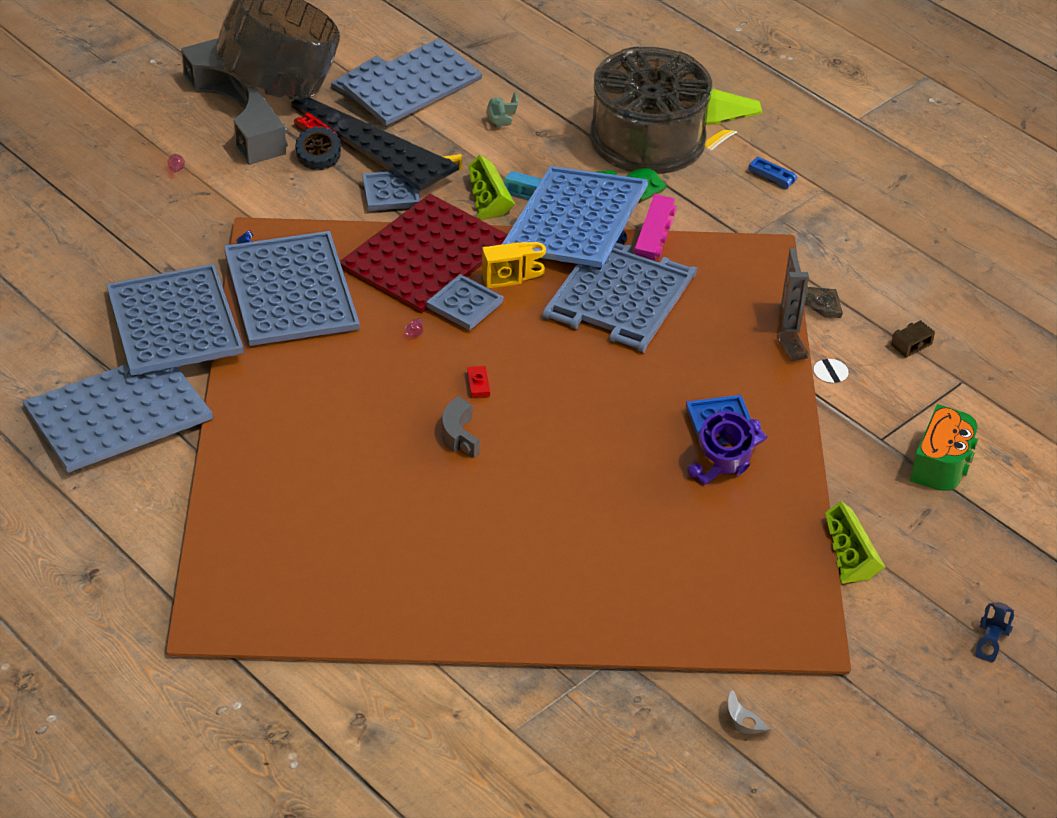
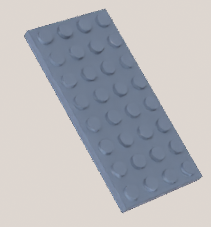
[342,38,482,126]

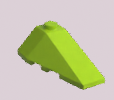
[695,88,762,125]

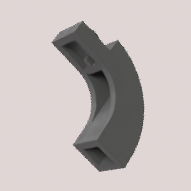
[442,396,480,458]

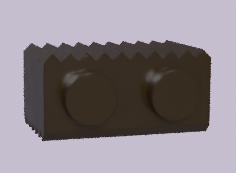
[891,320,935,358]

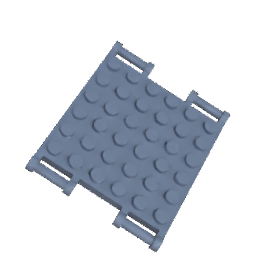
[542,243,698,353]

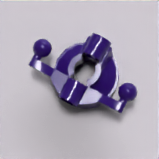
[687,411,767,485]

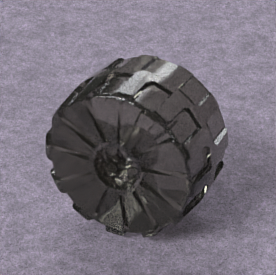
[215,0,340,100]

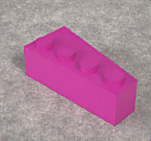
[635,194,677,261]

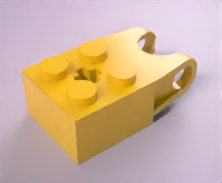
[482,242,546,289]

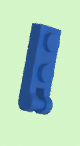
[748,156,797,189]

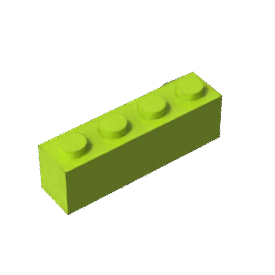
[468,154,515,220]
[825,501,885,584]

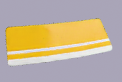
[702,130,737,150]

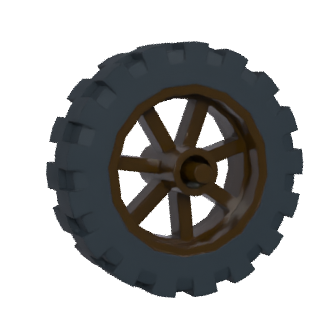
[295,126,341,170]

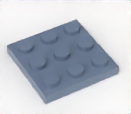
[362,171,420,211]
[426,274,504,330]

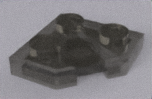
[805,286,843,318]

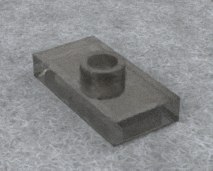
[777,329,809,361]

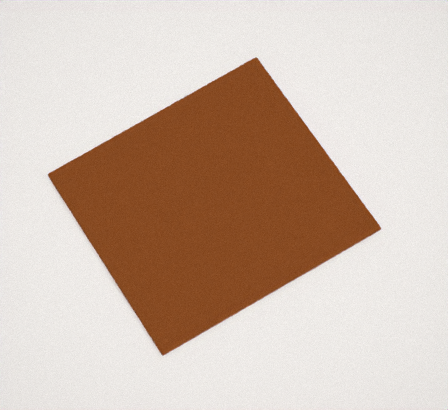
[167,217,851,674]

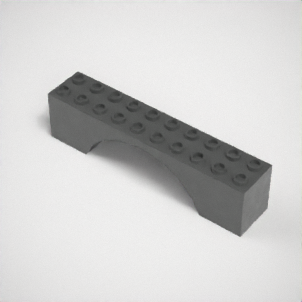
[181,38,288,165]

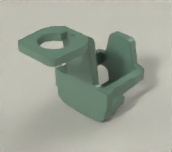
[486,92,518,128]

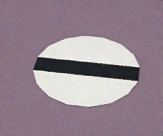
[814,359,848,383]

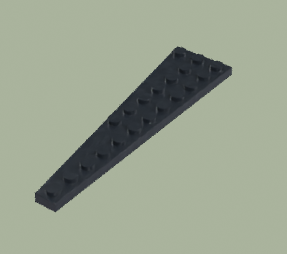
[291,95,459,191]

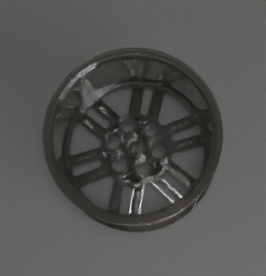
[590,46,712,174]

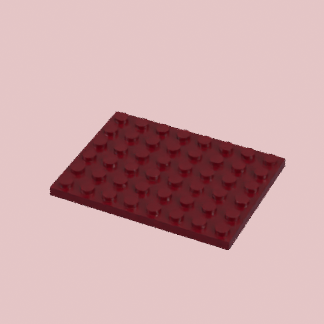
[340,194,508,314]

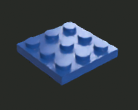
[686,395,756,445]

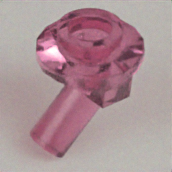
[168,154,185,172]
[405,318,423,337]

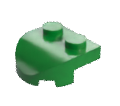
[626,168,667,203]

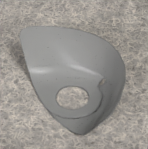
[728,690,777,734]

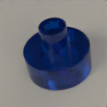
[236,230,254,244]

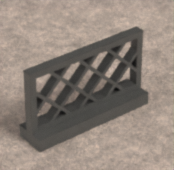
[781,248,809,333]

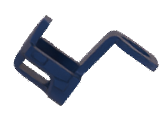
[975,602,1015,662]

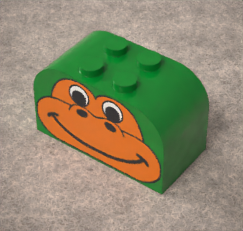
[910,404,978,491]

